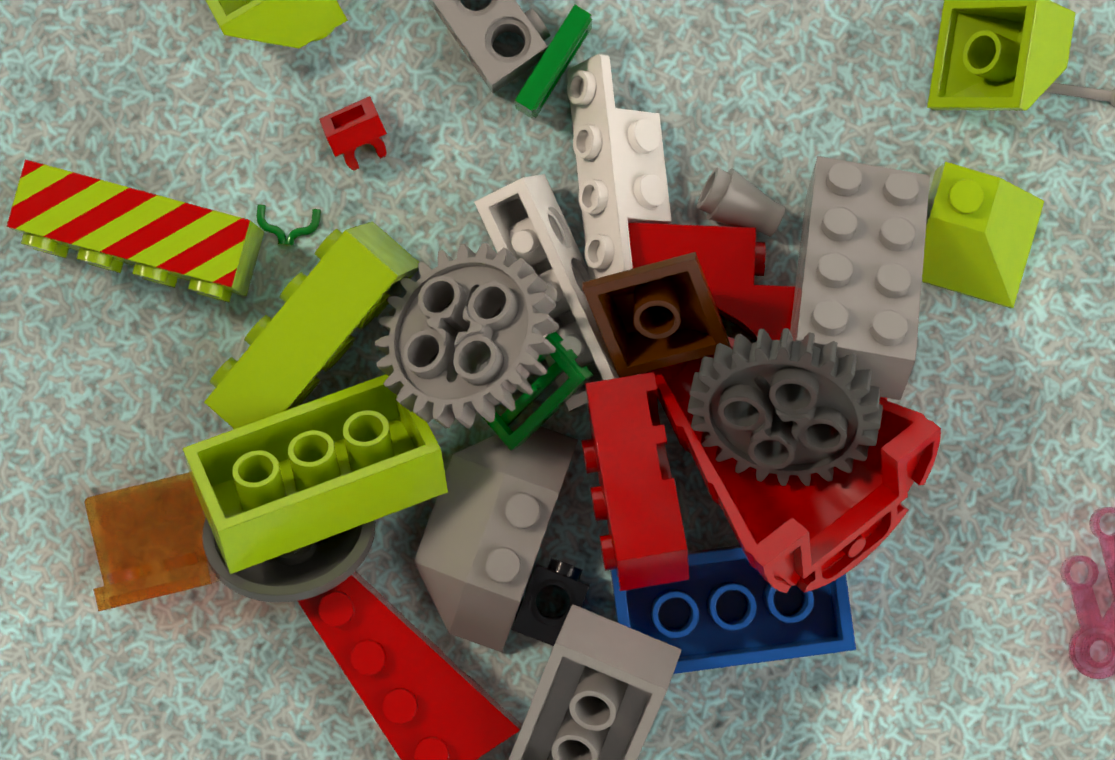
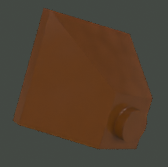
[582,252,730,378]

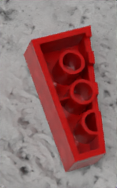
[297,571,522,760]

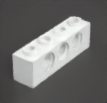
[474,174,619,411]

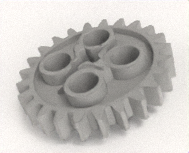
[375,243,559,428]

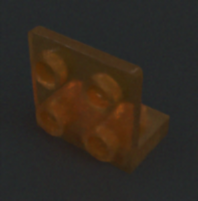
[84,473,220,611]

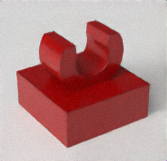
[319,96,387,171]

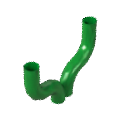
[256,204,321,245]

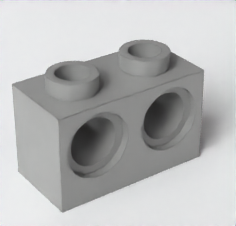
[429,0,551,94]

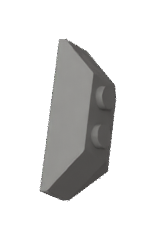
[414,422,578,652]

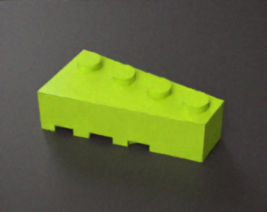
[204,221,419,429]

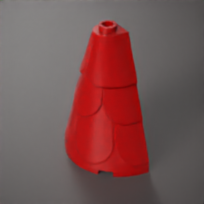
[646,337,941,593]

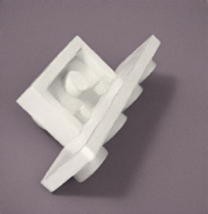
[567,54,672,280]

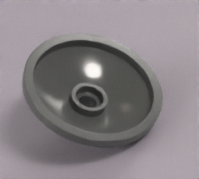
[202,518,376,602]

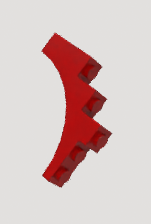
[628,222,887,400]

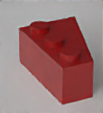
[581,372,689,591]

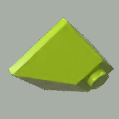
[205,0,348,49]
[927,0,1076,111]
[922,162,1044,309]

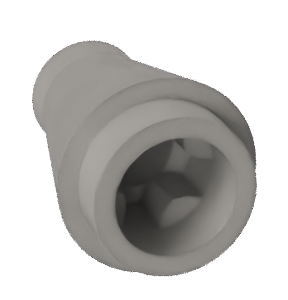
[697,167,785,237]

